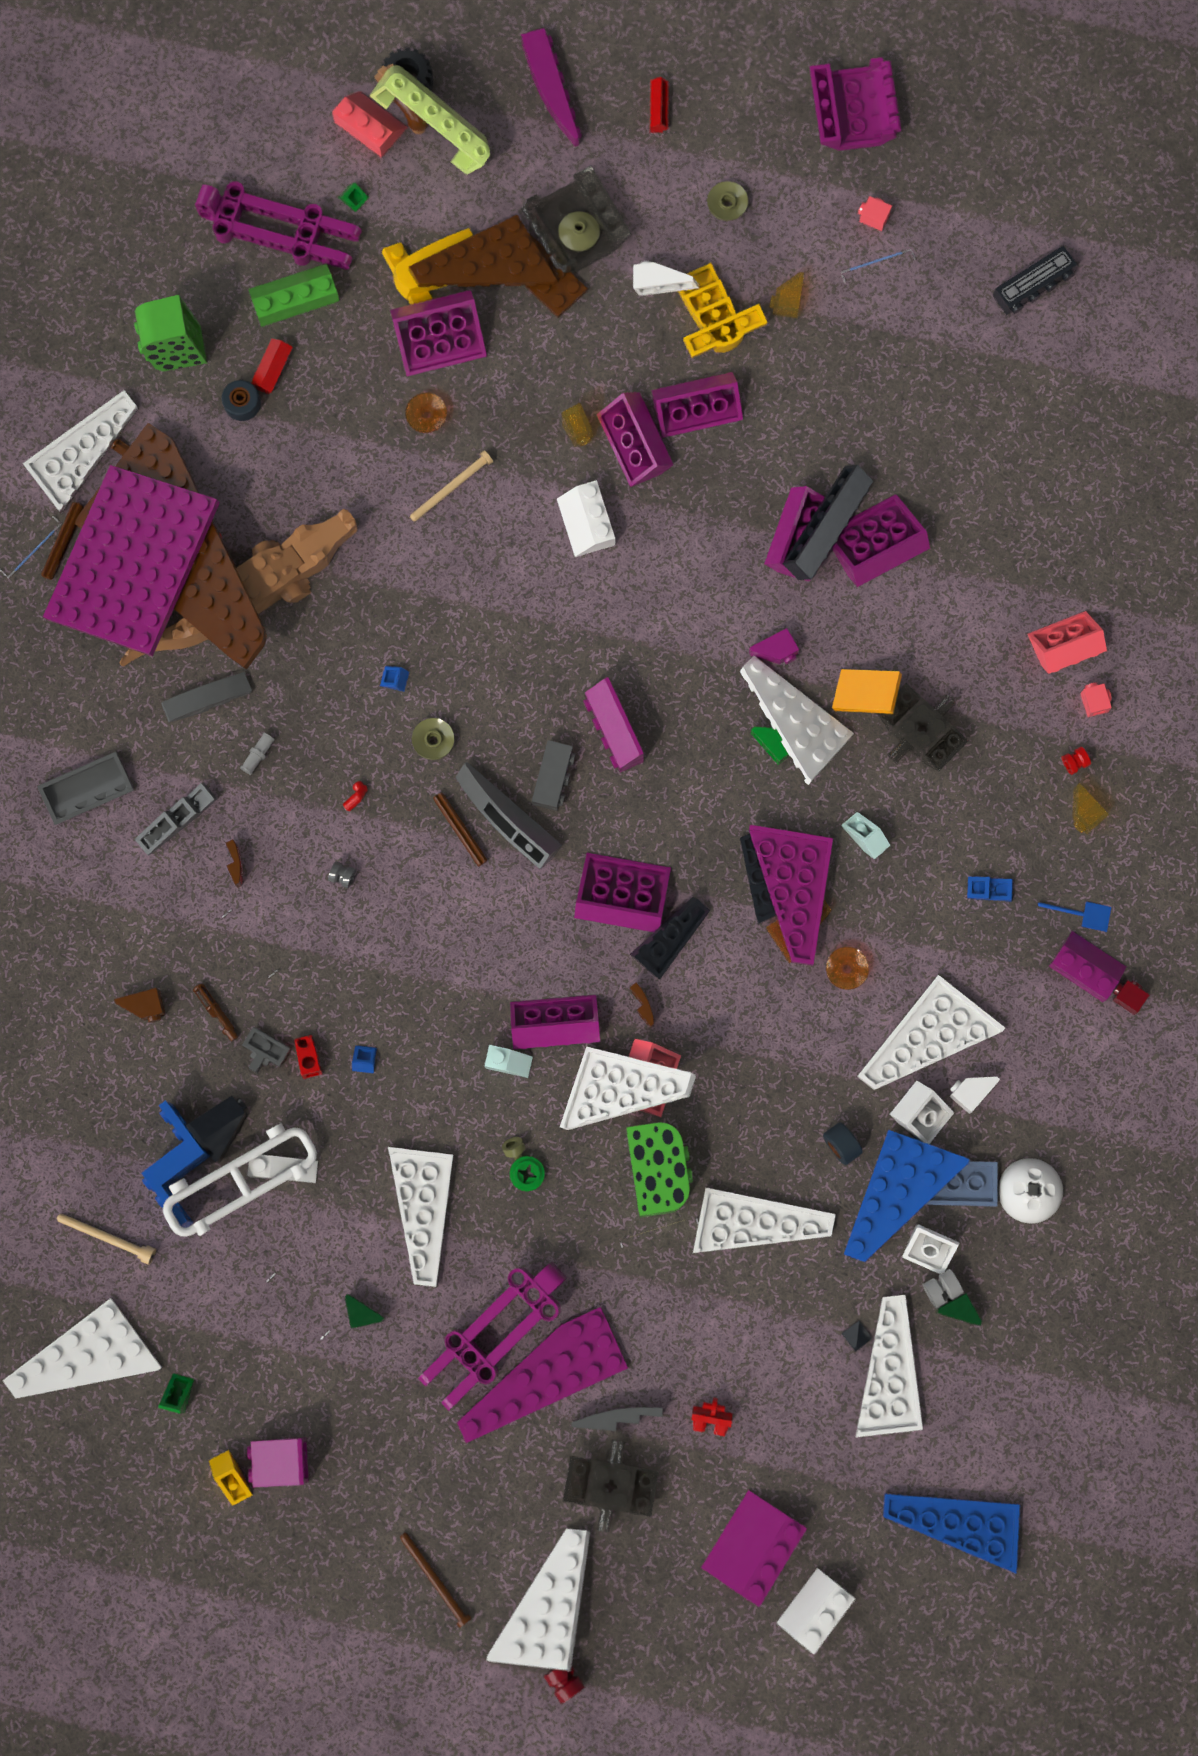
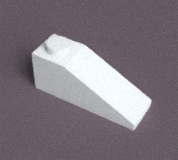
[633,261,699,295]
[247,1155,318,1183]

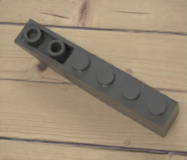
[455,762,562,869]

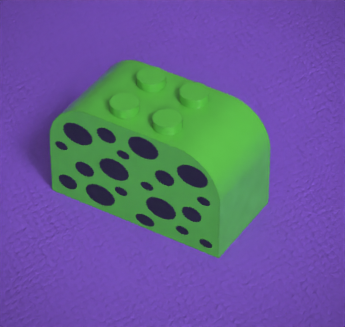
[134,295,207,371]
[627,1123,693,1218]

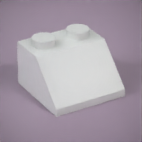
[890,1081,954,1144]

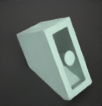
[841,812,890,859]
[485,1045,533,1078]

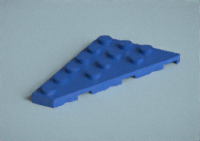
[844,1130,970,1262]

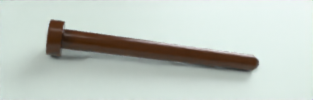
[400,1533,472,1628]

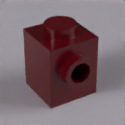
[1113,980,1150,1015]

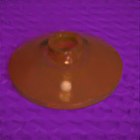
[405,393,447,433]
[826,947,869,990]

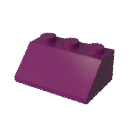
[1049,931,1126,1002]

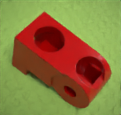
[295,1035,323,1079]

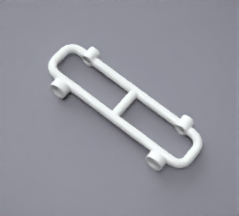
[163,1123,317,1237]

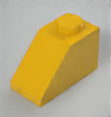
[209,1450,252,1506]

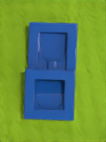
[967,877,1013,902]

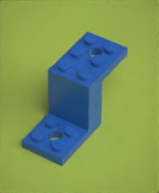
[141,1100,210,1228]

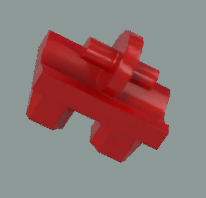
[691,1397,733,1436]

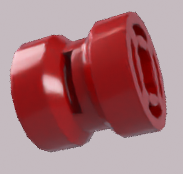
[1061,746,1091,775]

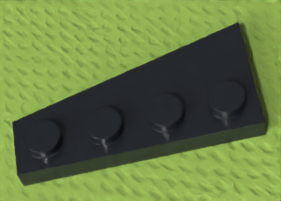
[740,833,776,925]
[629,897,710,980]

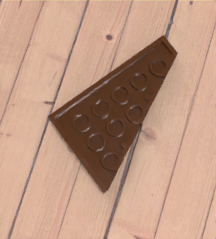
[409,215,557,287]

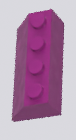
[651,372,743,438]
[597,392,674,487]
[764,486,825,581]
[583,677,644,773]
[510,995,600,1049]

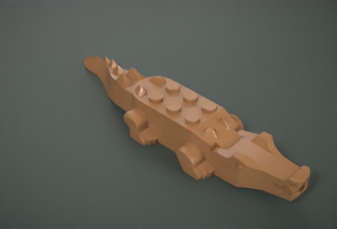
[119,509,358,666]

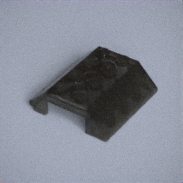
[521,166,631,273]

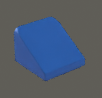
[380,666,409,692]
[352,1045,377,1073]

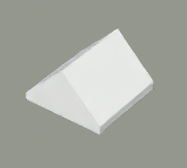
[902,1225,959,1274]

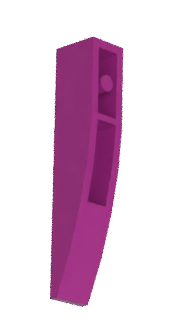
[521,28,582,147]

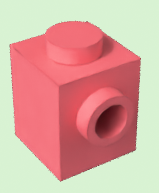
[858,196,892,231]
[1080,683,1112,717]

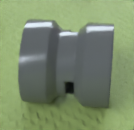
[328,861,356,888]

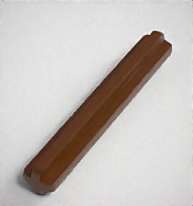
[41,502,84,580]
[433,792,487,867]

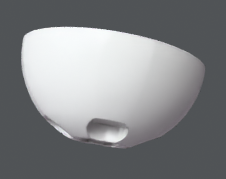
[998,1158,1063,1223]

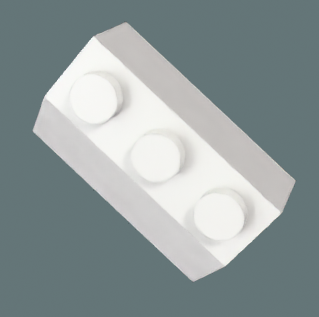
[557,480,615,557]
[777,1568,855,1654]

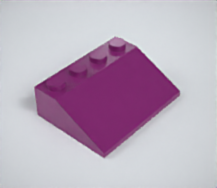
[390,290,487,376]
[831,494,930,587]
[574,853,671,932]
[701,1490,807,1607]

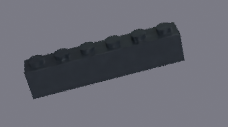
[783,465,873,580]

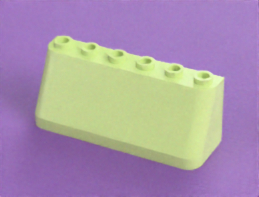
[370,66,490,174]

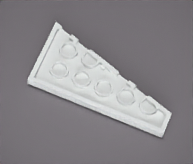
[856,1295,923,1437]

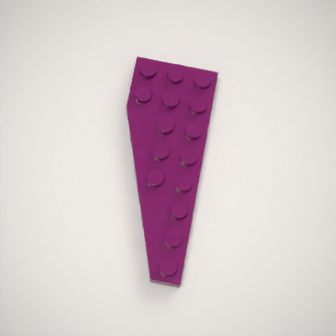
[457,1307,628,1443]

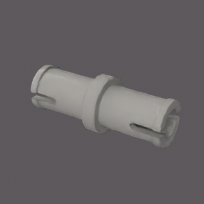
[240,733,275,775]

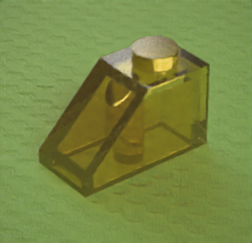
[769,272,804,318]
[561,403,593,447]
[1072,783,1109,835]

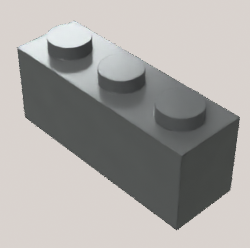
[532,740,576,811]

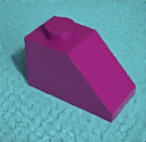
[749,628,799,664]

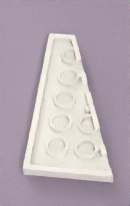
[23,391,138,513]
[388,1147,454,1287]
[693,1188,835,1253]

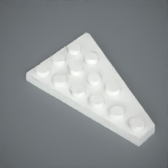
[740,656,854,785]
[560,1047,696,1130]
[3,1298,162,1398]
[487,1529,590,1671]

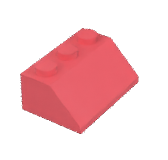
[332,92,407,157]
[1028,611,1107,674]
[629,1039,681,1117]

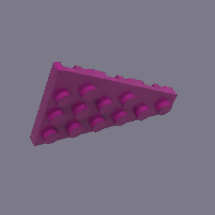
[749,825,833,966]

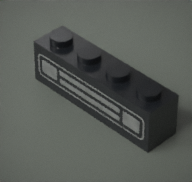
[993,245,1077,315]

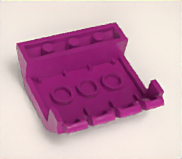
[809,57,901,151]

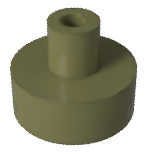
[502,1137,525,1160]

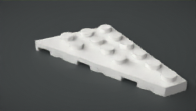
[857,975,1005,1090]

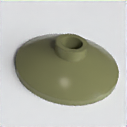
[707,181,748,221]
[559,212,600,251]
[412,718,454,760]

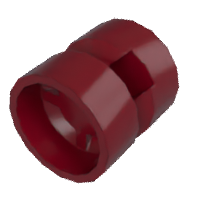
[543,1665,585,1704]

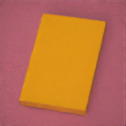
[832,669,902,714]

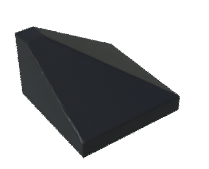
[841,1321,872,1352]

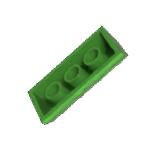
[248,263,339,327]

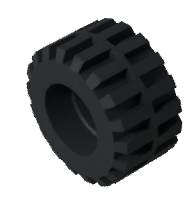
[381,47,433,103]

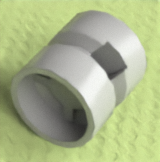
[922,1269,964,1309]

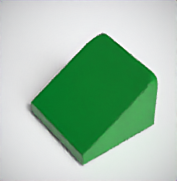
[338,182,369,212]

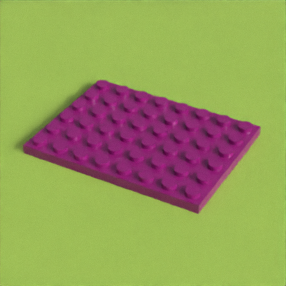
[43,465,220,657]

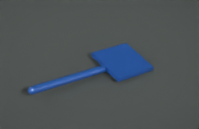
[1038,902,1111,932]

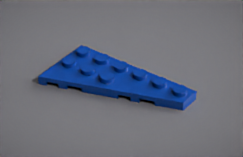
[883,1494,1020,1574]

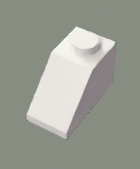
[949,1077,1000,1114]

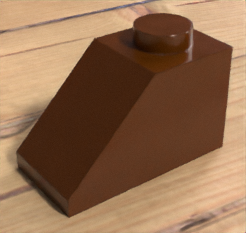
[114,988,166,1023]

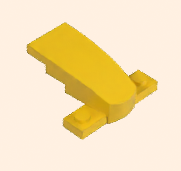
[382,228,473,305]
[678,263,768,358]

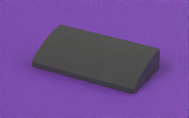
[37,751,134,825]

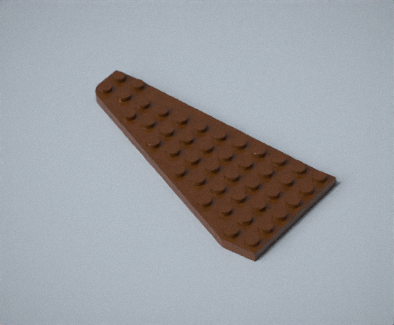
[75,423,267,670]

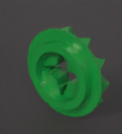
[510,1156,545,1191]

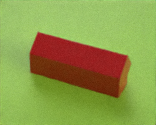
[650,77,669,133]
[251,339,293,394]

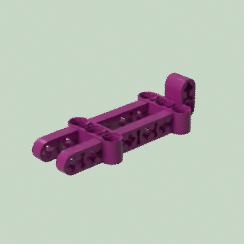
[195,181,362,269]
[418,1262,568,1411]

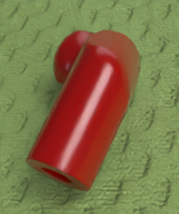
[343,781,367,812]

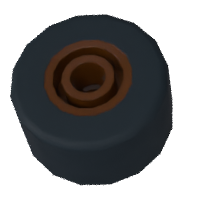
[221,380,261,421]
[823,1122,863,1165]

